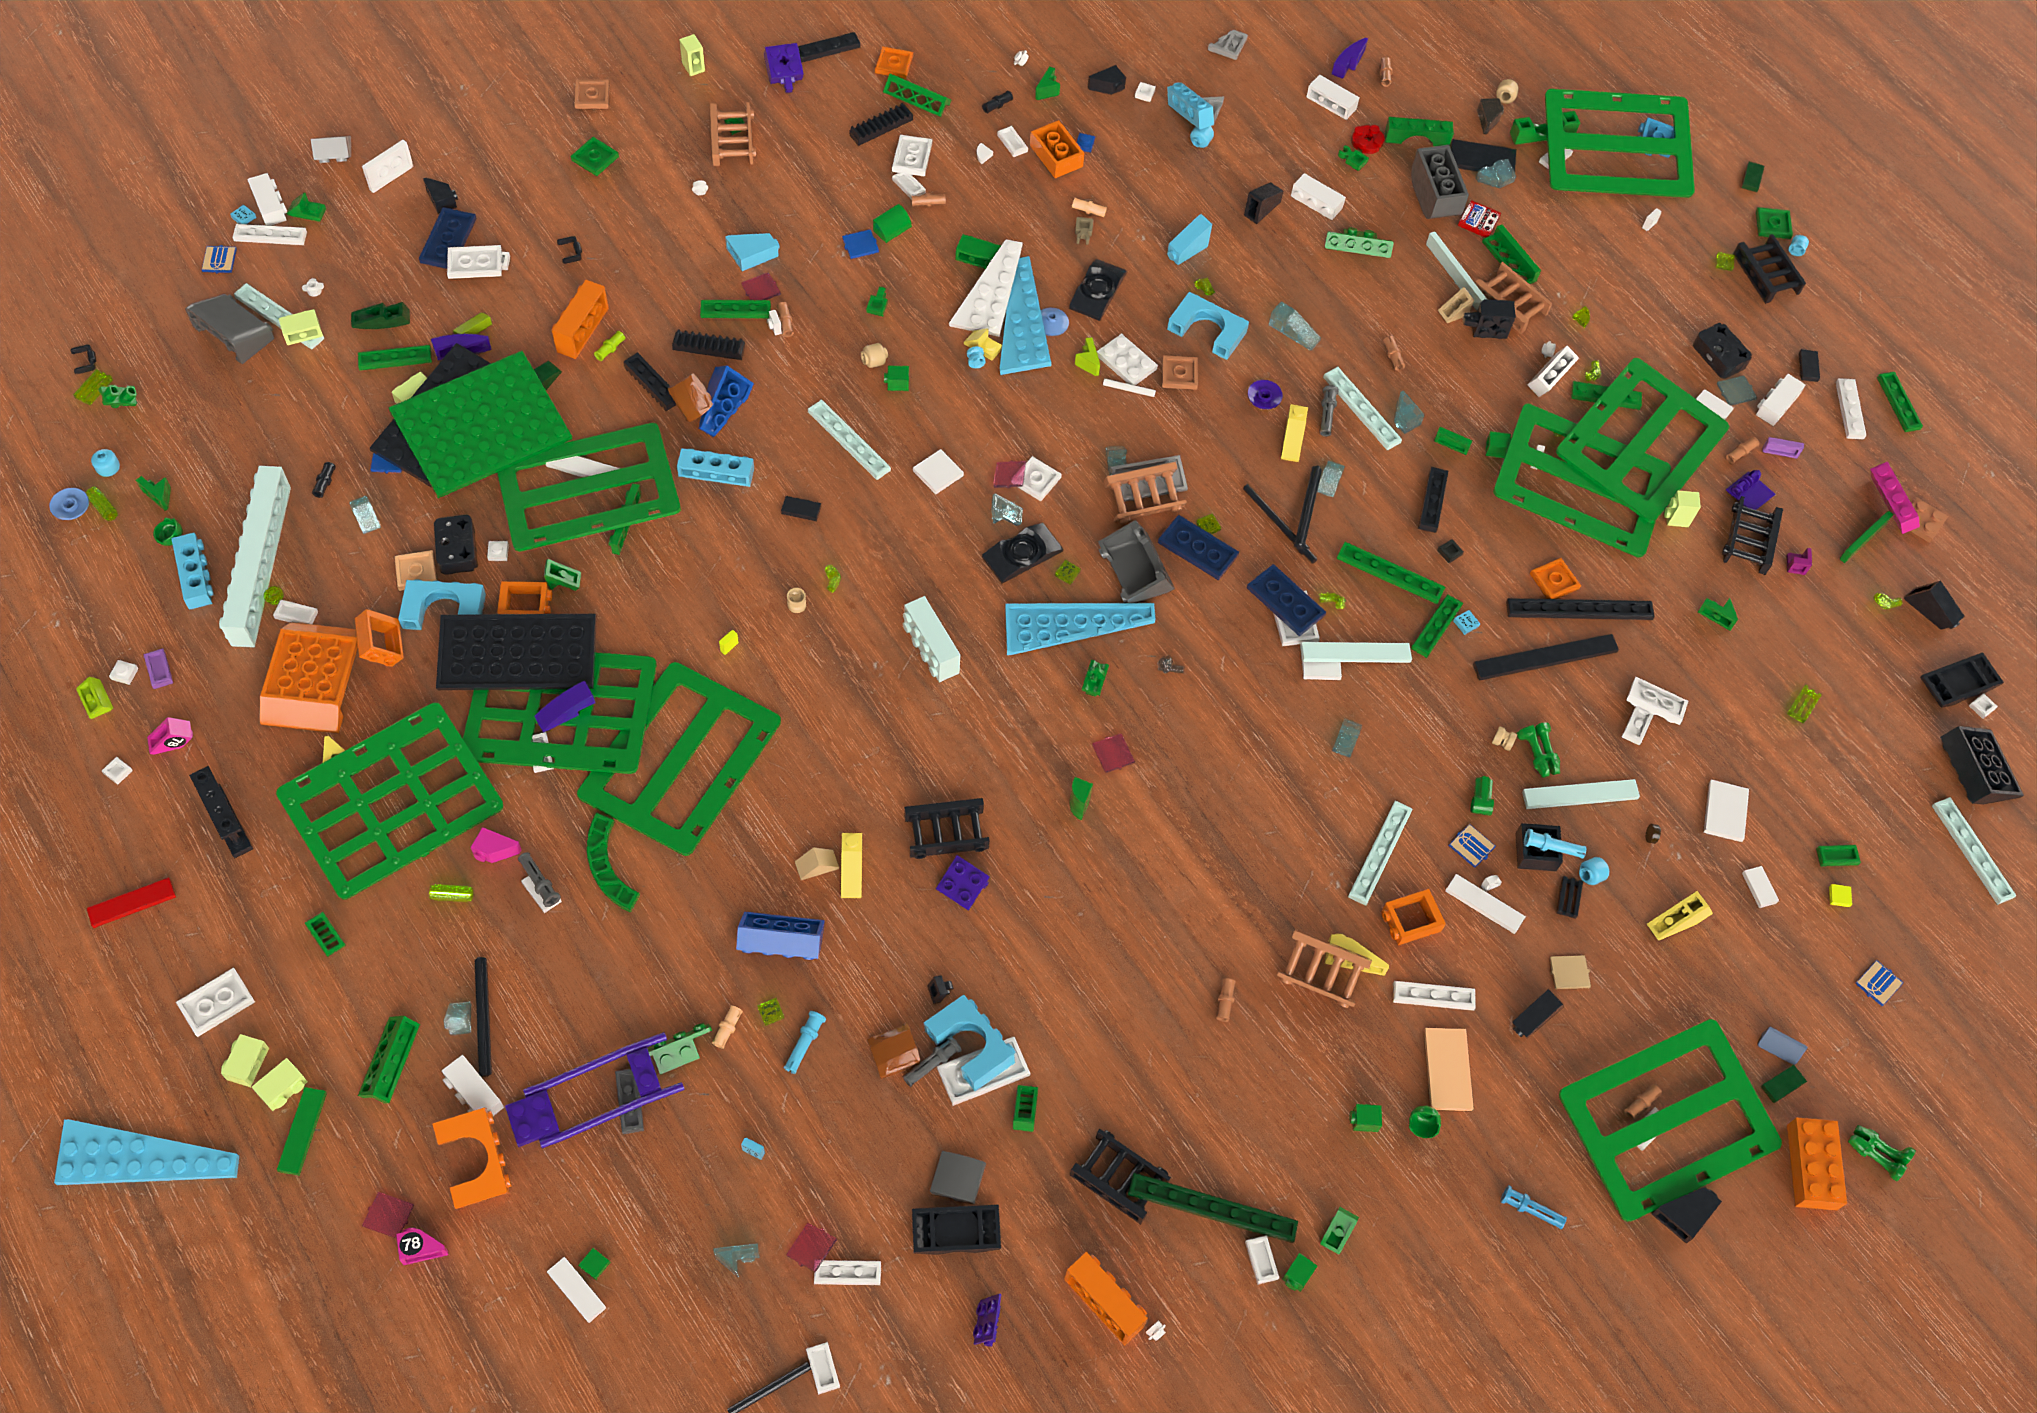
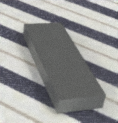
[615,1069,644,1134]

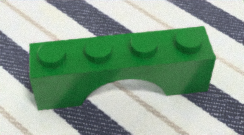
[1510,111,1580,145]
[1385,117,1454,146]

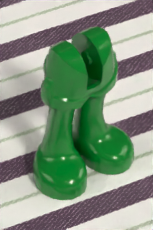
[1516,723,1560,778]
[1848,1125,1916,1182]

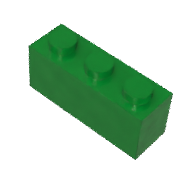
[955,234,1002,269]

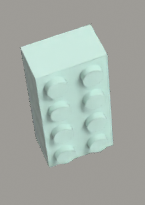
[903,596,960,682]

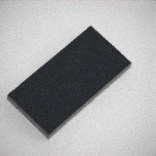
[1451,139,1517,177]

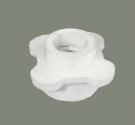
[1014,50,1029,66]
[302,278,324,297]

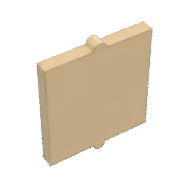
[1550,955,1591,989]

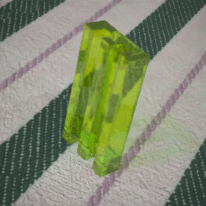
[73,369,113,405]
[1787,685,1822,724]

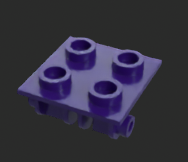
[1726,470,1776,510]
[936,855,990,911]
[973,1294,1001,1347]

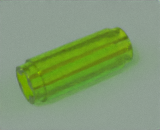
[86,487,118,521]
[429,884,473,902]

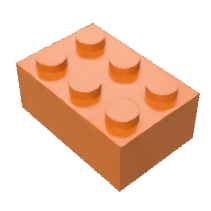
[1030,120,1085,178]

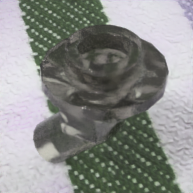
[1158,655,1185,674]

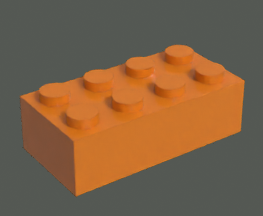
[552,280,609,359]
[1787,1117,1847,1210]
[1064,1252,1148,1346]

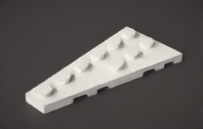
[949,239,1023,337]

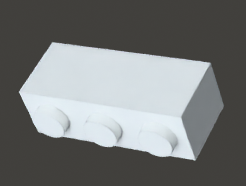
[1306,75,1360,120]
[247,173,287,226]
[1291,173,1346,220]
[1527,346,1579,397]
[1756,374,1806,426]
[442,1055,504,1116]

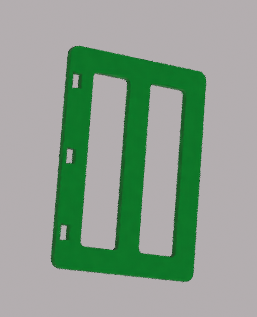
[1545,89,1695,198]
[1556,358,1730,523]
[1493,404,1671,558]
[497,423,681,552]
[577,662,781,856]
[1559,1019,1782,1222]

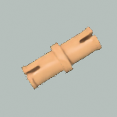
[1072,198,1107,217]
[711,1005,743,1049]

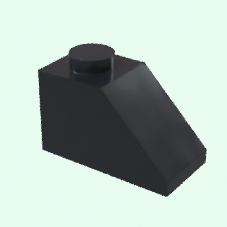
[1088,65,1126,95]
[423,178,458,214]

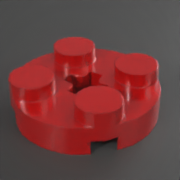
[1351,125,1385,154]

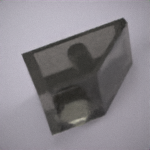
[1477,98,1504,134]

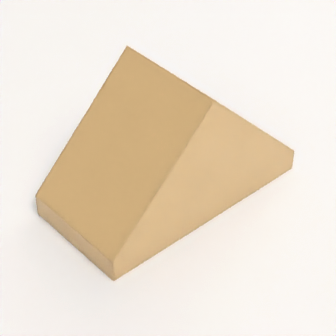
[1438,287,1474,323]
[795,847,839,880]

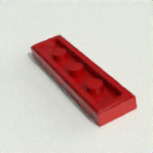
[86,877,176,928]

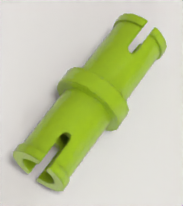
[594,331,626,361]

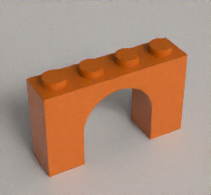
[433,1107,512,1209]

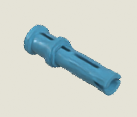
[1500,1185,1567,1229]

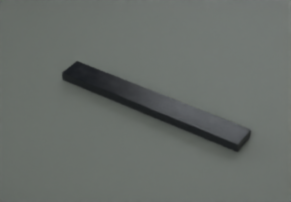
[1506,598,1655,620]
[1473,634,1619,681]

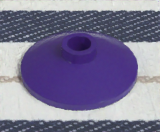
[1248,380,1283,409]

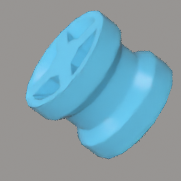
[1789,235,1809,256]
[967,346,986,368]

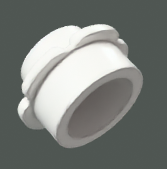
[692,181,708,195]
[1542,341,1556,358]
[1146,1320,1166,1341]

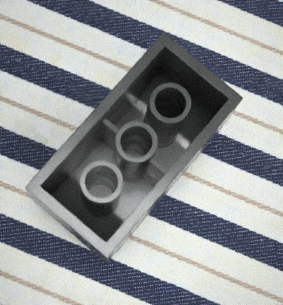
[1411,145,1469,219]

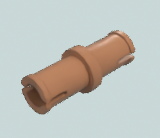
[1380,57,1393,87]
[912,193,946,207]
[777,302,794,337]
[1383,336,1405,371]
[1726,437,1759,464]
[1216,978,1236,1022]
[1624,1084,1662,1120]

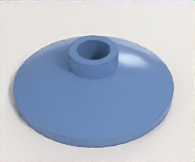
[1041,308,1069,336]
[49,488,89,520]

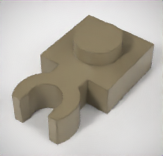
[1075,217,1093,245]

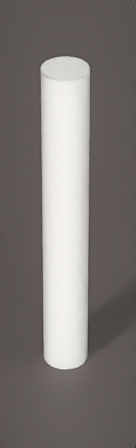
[1103,379,1156,397]

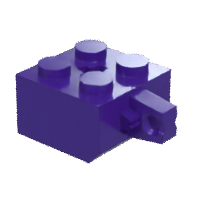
[764,43,804,93]

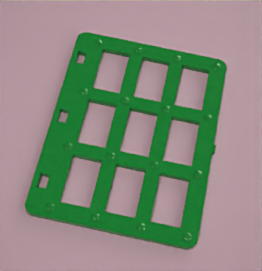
[463,652,657,774]
[276,703,504,900]

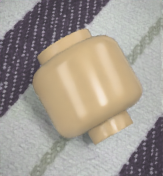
[1496,79,1518,104]
[861,343,888,368]

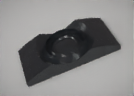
[1069,259,1127,321]
[982,523,1063,584]
[1920,652,2004,708]
[912,1205,1001,1255]

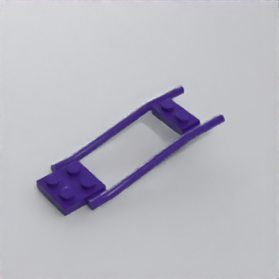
[505,1032,685,1148]

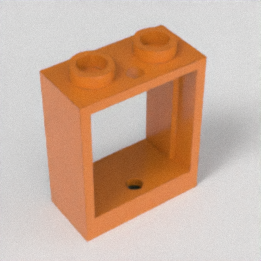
[497,581,552,614]
[355,609,404,667]
[1381,889,1446,946]

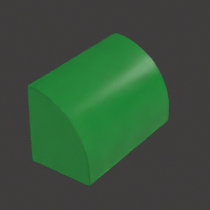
[873,204,912,243]
[1069,777,1093,820]

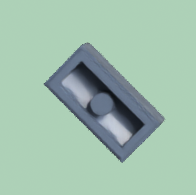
[1758,1027,1808,1065]

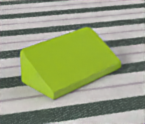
[453,312,492,334]
[76,677,113,719]

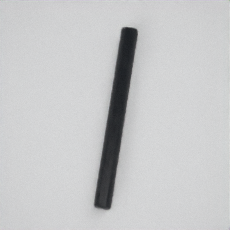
[1294,465,1322,550]
[474,957,492,1077]

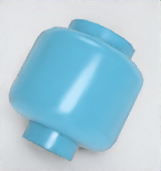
[1190,126,1214,148]
[91,449,120,477]
[1579,857,1609,885]

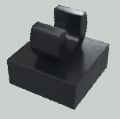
[927,975,954,1004]

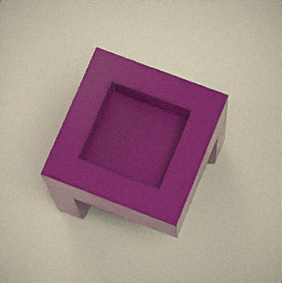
[1787,548,1812,575]

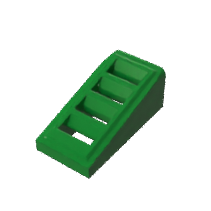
[305,912,346,957]
[1013,1085,1038,1132]

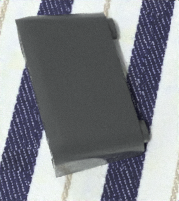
[185,294,275,364]
[1098,520,1175,603]

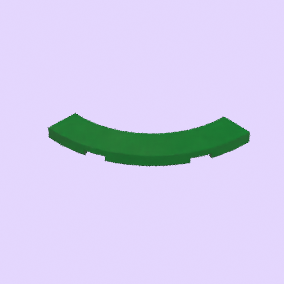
[587,813,640,912]

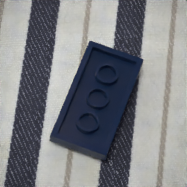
[419,207,477,269]
[1158,515,1239,580]
[1247,564,1326,637]

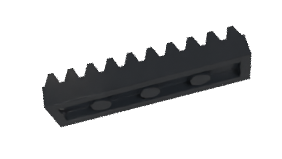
[849,103,913,146]
[672,329,745,360]
[623,352,676,411]
[1418,467,1449,533]

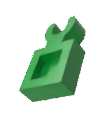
[1338,145,1369,171]

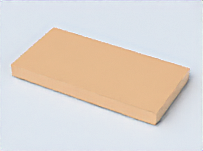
[1424,1028,1474,1111]

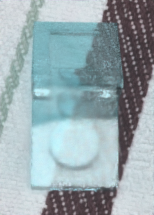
[1105,446,1127,476]
[1317,461,1345,497]
[991,493,1023,526]
[349,496,381,534]
[1332,718,1362,758]
[443,1002,471,1035]
[713,1244,760,1277]

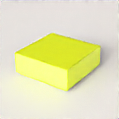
[719,630,739,655]
[1829,884,1852,907]

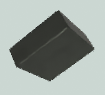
[1437,539,1464,563]

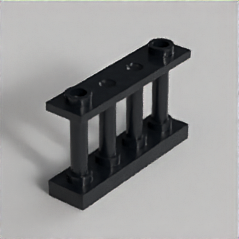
[1733,234,1806,304]
[1722,496,1783,575]
[189,766,253,859]
[904,798,990,859]
[1070,1129,1171,1225]

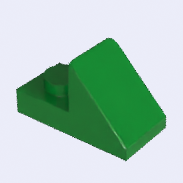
[1035,66,1060,100]
[287,192,326,222]
[136,476,171,511]
[544,559,581,591]
[1698,598,1738,631]
[1320,1207,1359,1255]

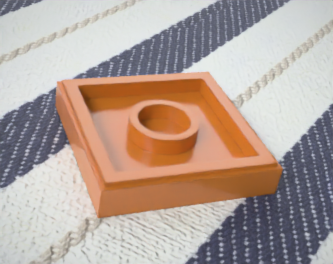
[875,46,913,79]
[1530,558,1581,599]

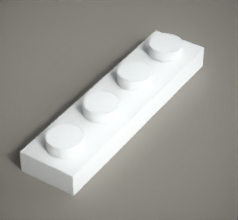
[1836,378,1866,439]

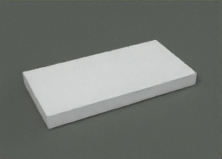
[937,1037,1030,1106]

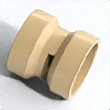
[787,588,806,613]
[1492,726,1518,751]

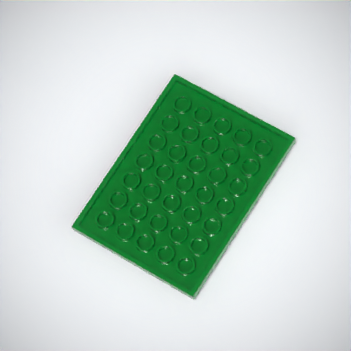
[388,350,572,499]

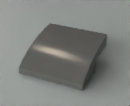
[930,1151,986,1204]

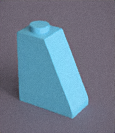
[1167,214,1212,265]
[725,233,780,271]

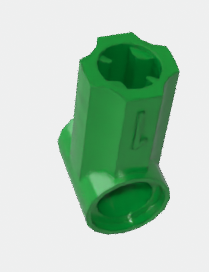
[1470,776,1494,816]

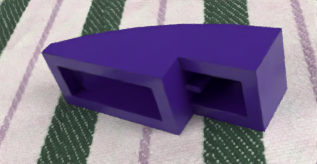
[1331,37,1368,79]
[431,334,492,360]
[534,681,595,733]

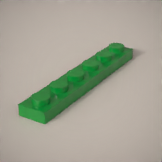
[1337,542,1446,604]

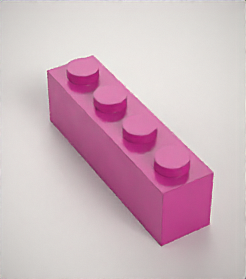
[1870,462,1920,534]

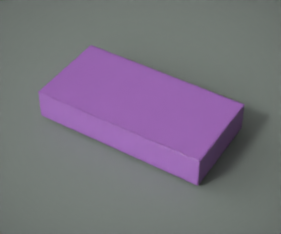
[1762,437,1804,459]
[144,649,173,689]

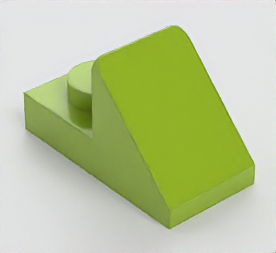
[1075,337,1100,376]

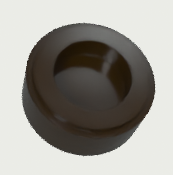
[1645,823,1661,844]

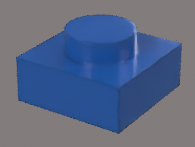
[1076,133,1095,153]

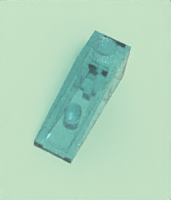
[1269,301,1321,350]

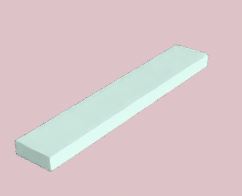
[1426,231,1487,310]
[234,283,324,350]
[1323,367,1402,450]
[808,400,891,480]
[1300,642,1412,663]
[1522,779,1640,809]
[1932,797,2016,905]
[1348,801,1413,906]

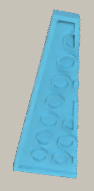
[1000,256,1051,375]
[1005,603,1155,655]
[54,1119,239,1185]

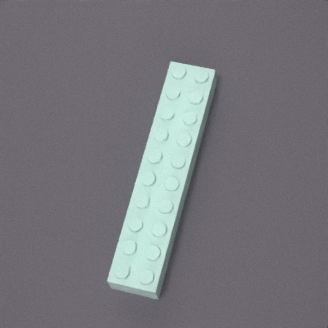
[219,466,291,647]

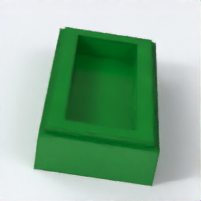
[1434,427,1473,455]
[1816,845,1861,867]

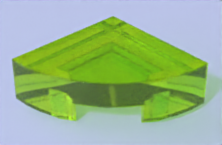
[1194,278,1215,296]
[1572,306,1590,328]

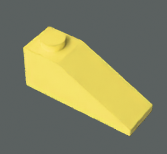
[1281,404,1308,462]
[841,833,862,898]
[1647,891,1713,941]
[1325,934,1389,976]

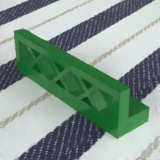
[883,74,951,117]
[1482,224,1541,284]
[358,1016,420,1104]

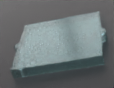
[1717,376,1757,406]

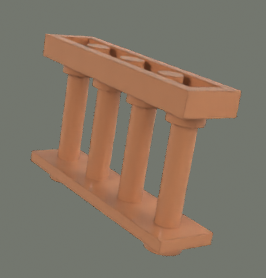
[710,102,756,166]
[1475,262,1552,334]
[1104,462,1187,524]
[1277,929,1372,1008]

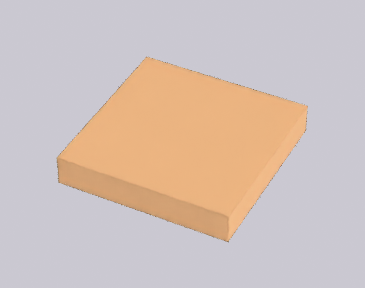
[395,550,437,591]

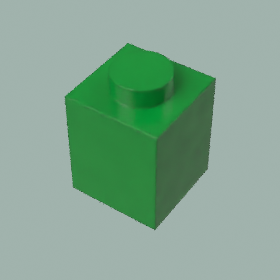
[884,365,909,391]
[1486,431,1511,458]
[1349,1104,1382,1132]
[1282,1253,1317,1292]

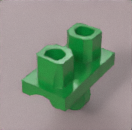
[99,385,137,408]
[1081,659,1109,697]

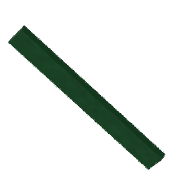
[1128,1173,1298,1243]

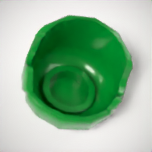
[153,517,183,546]
[1409,1105,1441,1138]

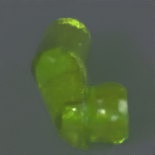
[1585,360,1602,381]
[825,565,841,592]
[1319,593,1346,609]
[1874,593,1902,609]

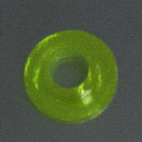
[264,586,284,605]

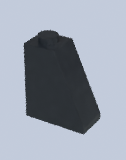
[1244,182,1284,224]
[1904,580,1965,630]
[1512,989,1564,1039]
[1652,1187,1722,1244]

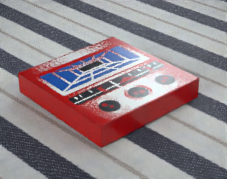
[1458,200,1501,238]

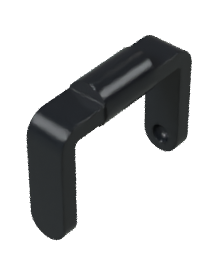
[557,236,582,264]
[70,345,96,374]

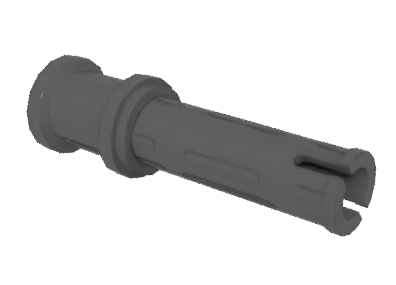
[1320,385,1339,437]
[518,852,561,907]
[902,1036,962,1087]

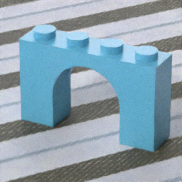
[1167,292,1249,360]
[398,579,486,630]
[924,995,1015,1091]

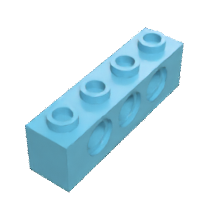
[1167,82,1214,129]
[677,448,754,487]
[171,532,214,610]

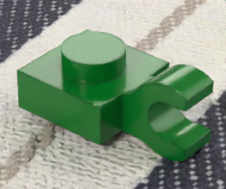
[866,286,888,317]

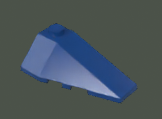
[699,365,754,437]

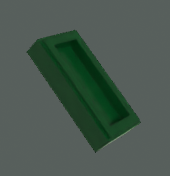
[1741,161,1765,192]
[1761,1065,1807,1103]

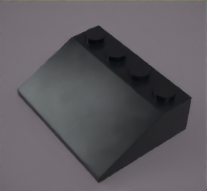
[1940,726,2024,805]

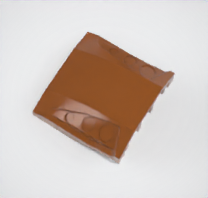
[668,373,713,422]
[867,1023,920,1079]

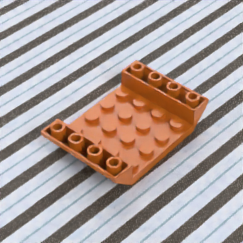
[260,622,358,733]

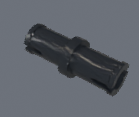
[982,91,1013,114]
[312,462,336,498]

